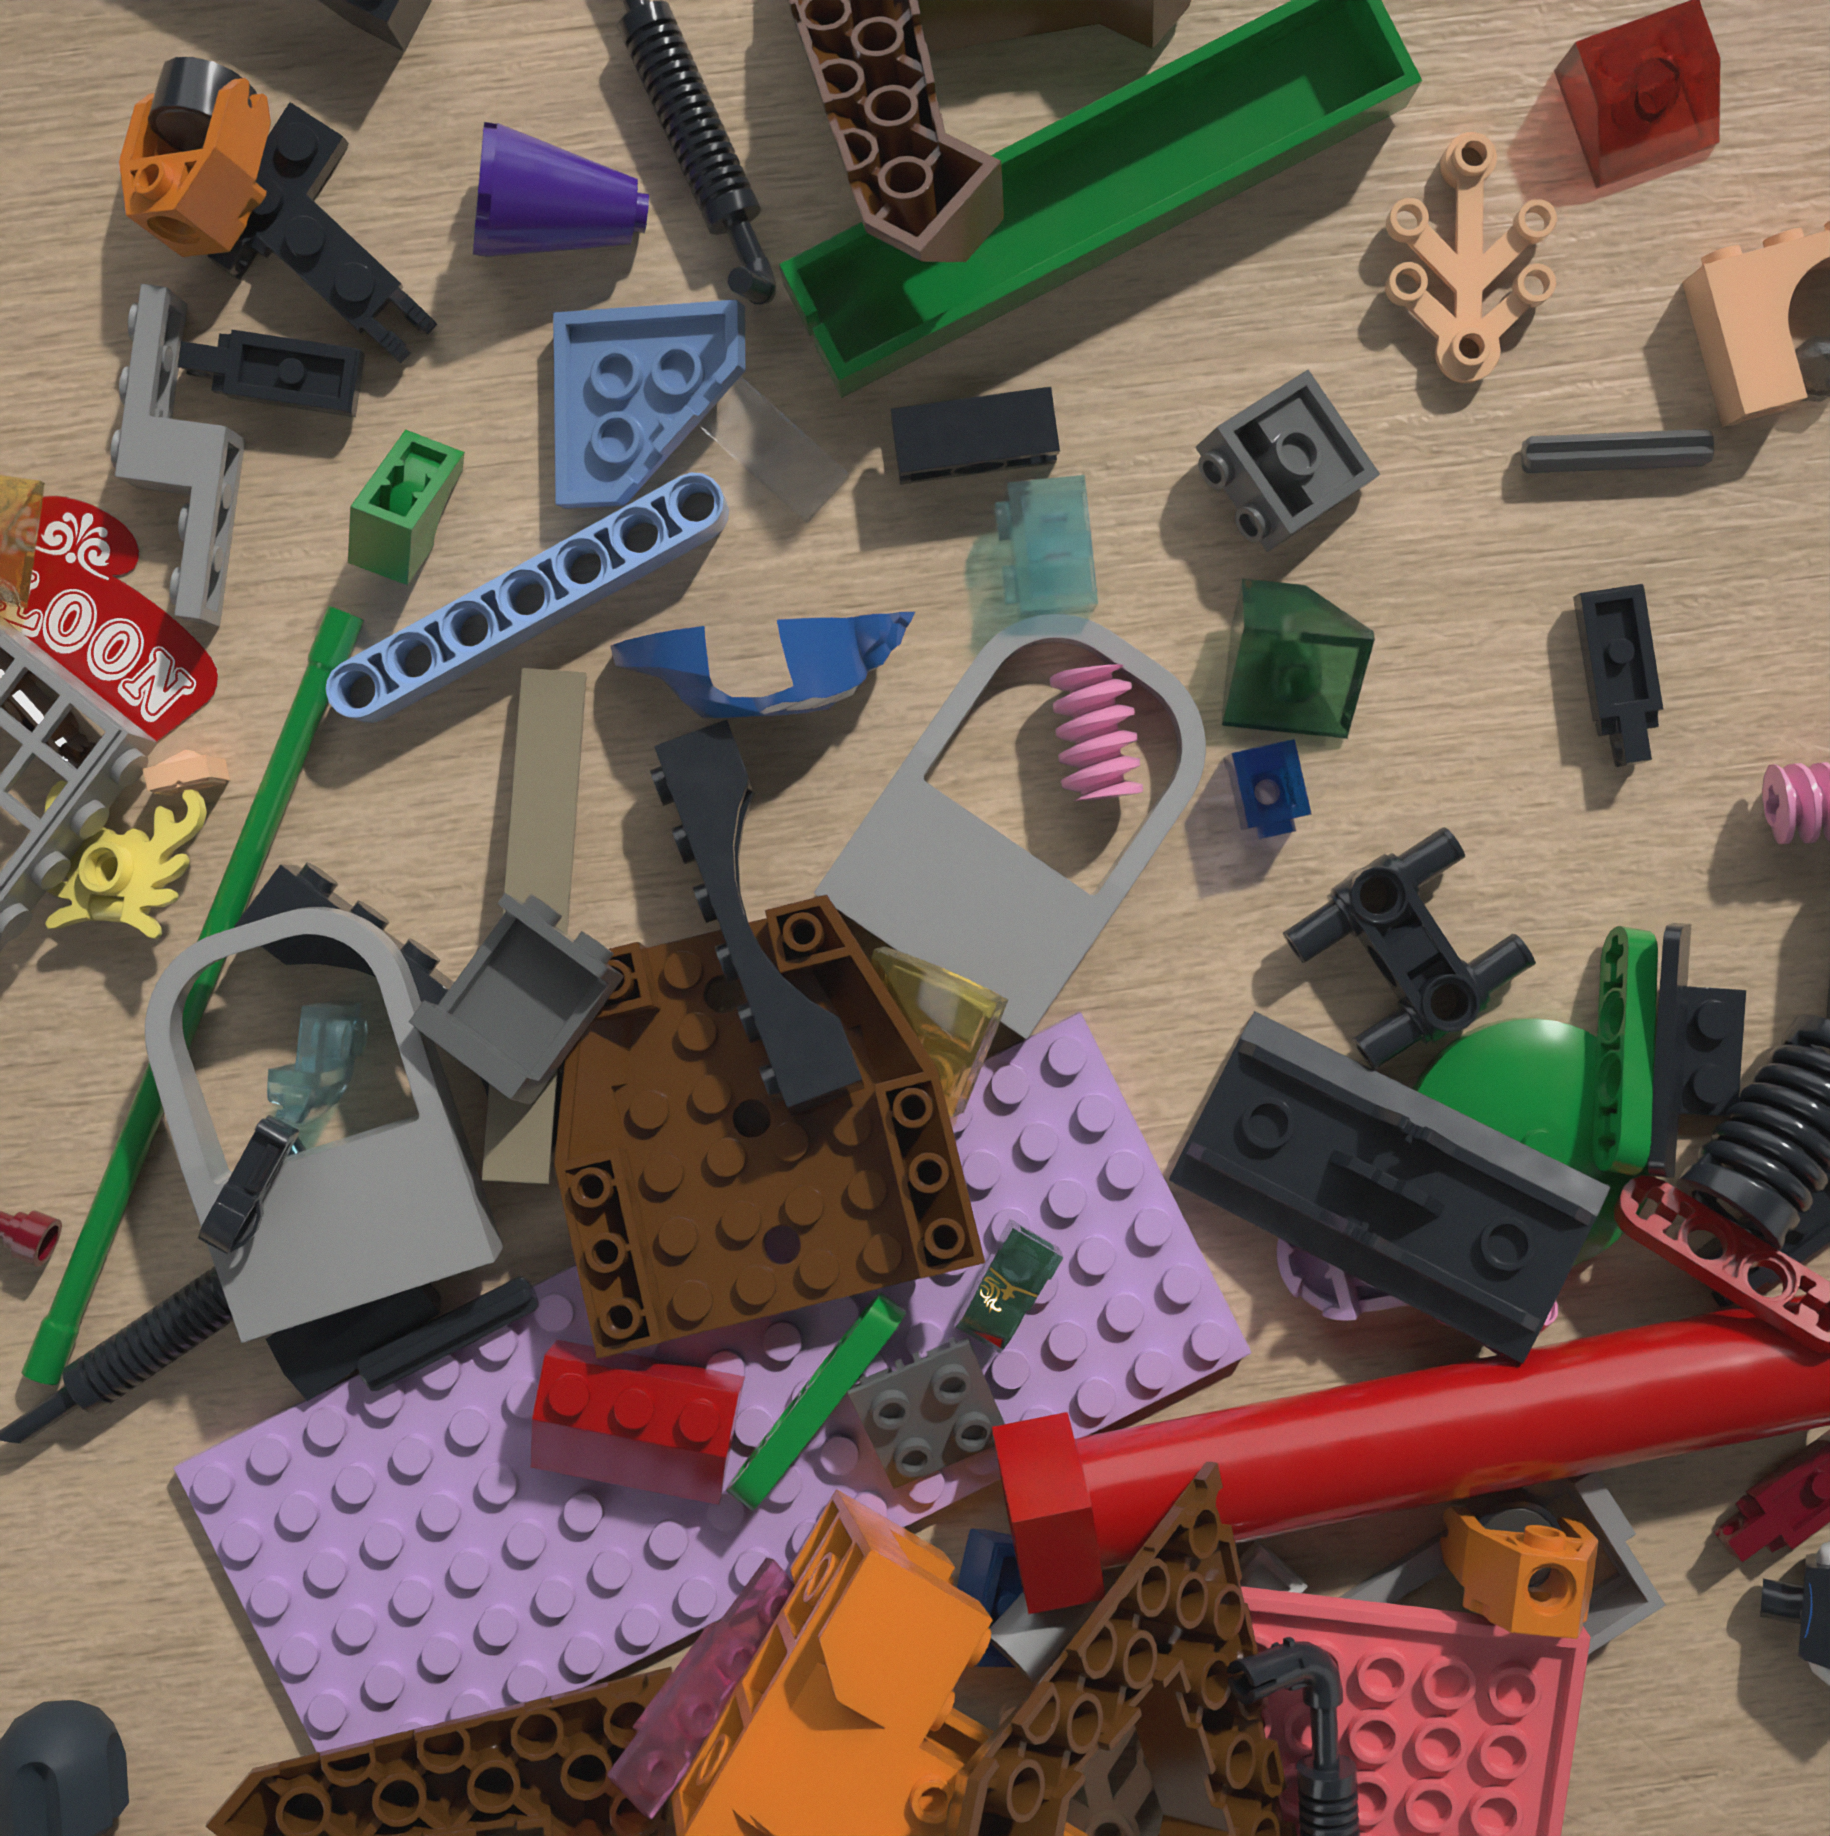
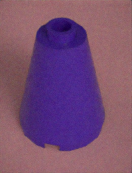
[473,122,649,257]

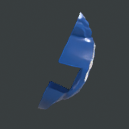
[610,612,915,718]

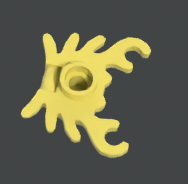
[45,780,207,939]

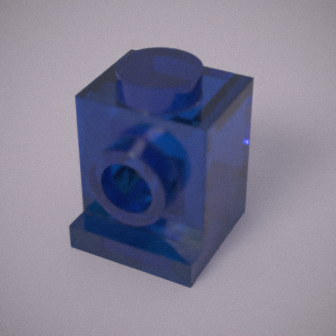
[1223,739,1312,839]

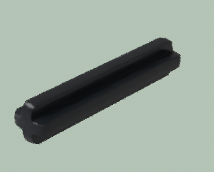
[357,1276,539,1391]

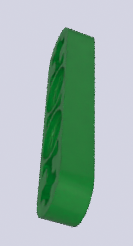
[1592,926,1658,1176]
[726,1291,906,1511]

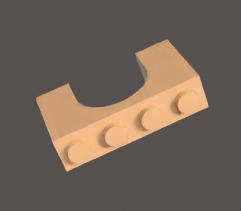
[1682,221,1830,428]

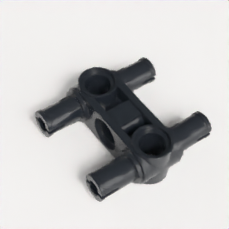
[1283,827,1536,1070]

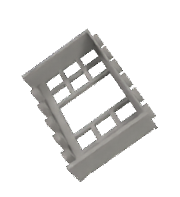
[0,616,158,952]

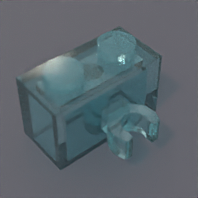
[995,475,1098,620]

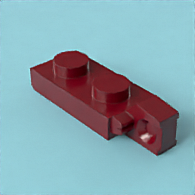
[1714,1429,1830,1563]

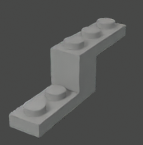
[111,284,245,627]

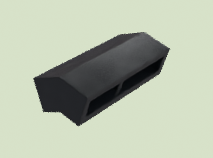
[266,1283,441,1402]

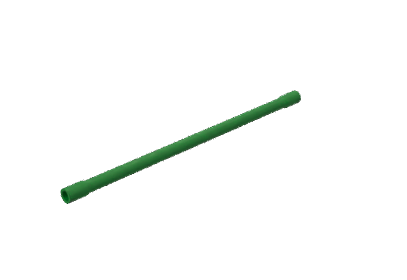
[21,605,364,1385]

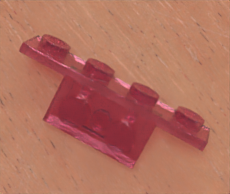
[606,1557,795,1819]

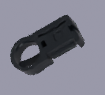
[198,1115,300,1254]

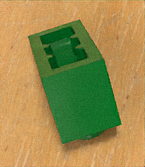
[348,429,465,586]

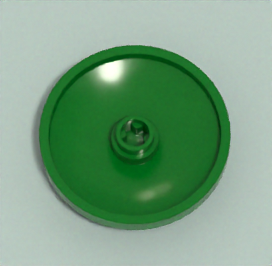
[1412,1018,1655,1266]

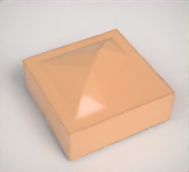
[143,750,230,796]

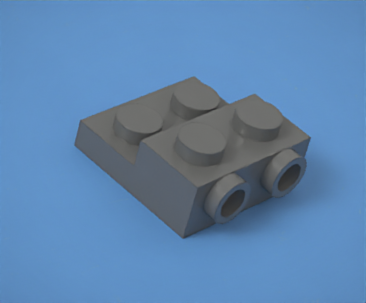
[1195,369,1381,552]

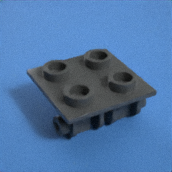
[847,1336,1005,1489]

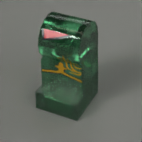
[954,1219,1064,1353]

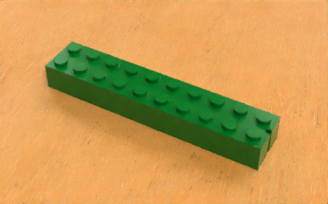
[779,0,1423,398]

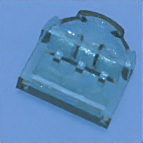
[267,1000,368,1129]

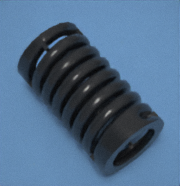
[1676,1014,1830,1251]

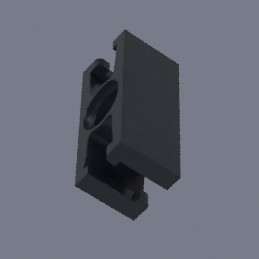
[891,386,1060,485]

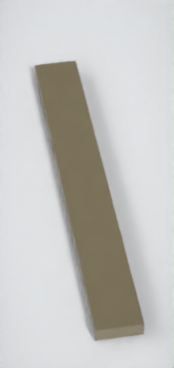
[482,668,587,1185]

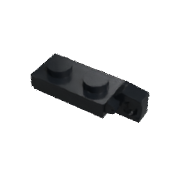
[207,102,349,280]
[177,329,365,417]
[1573,584,1664,767]

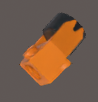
[119,57,271,257]
[1440,1487,1598,1639]

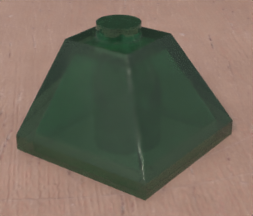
[1221,578,1375,739]

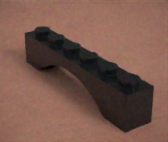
[650,719,865,1116]
[234,862,565,1153]

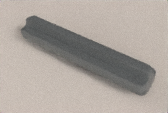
[1521,429,1714,473]

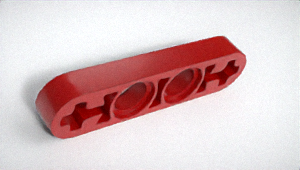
[1614,1176,1830,1353]

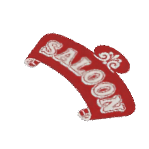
[0,496,218,742]

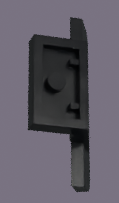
[1648,923,1746,1178]

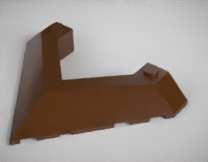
[787,0,1191,262]
[944,1461,1297,1836]
[206,1667,672,1836]

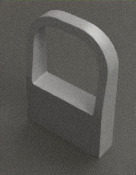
[814,614,1206,1039]
[145,907,503,1343]

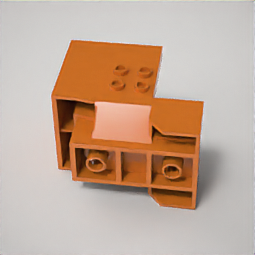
[671,1489,1090,1836]

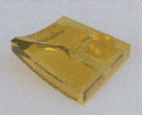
[871,946,1008,1117]

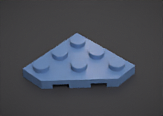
[553,300,746,509]

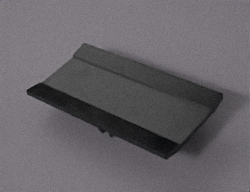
[1169,1011,1610,1364]

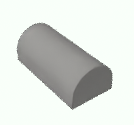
[990,1570,1117,1684]

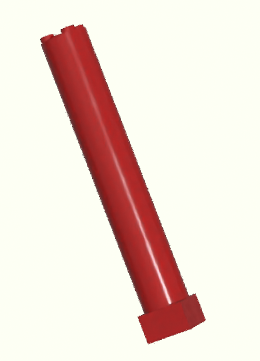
[992,1293,1830,1615]

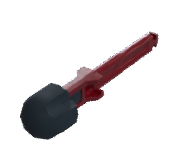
[0,1700,129,1836]

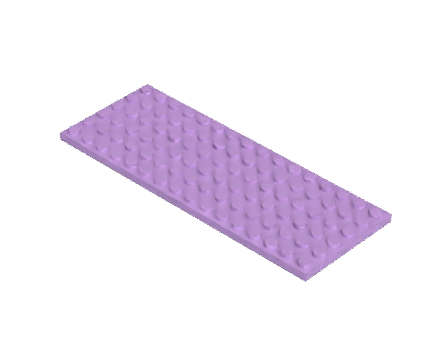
[173,1011,1252,1752]

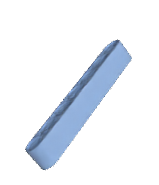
[326,472,729,723]

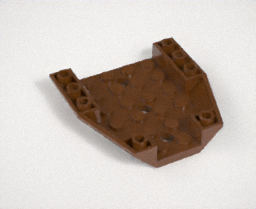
[554,895,985,1359]

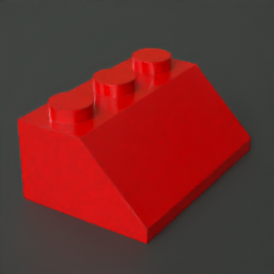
[530,1339,745,1505]

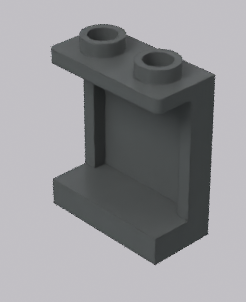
[409,893,624,1105]

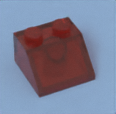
[1554,0,1721,189]

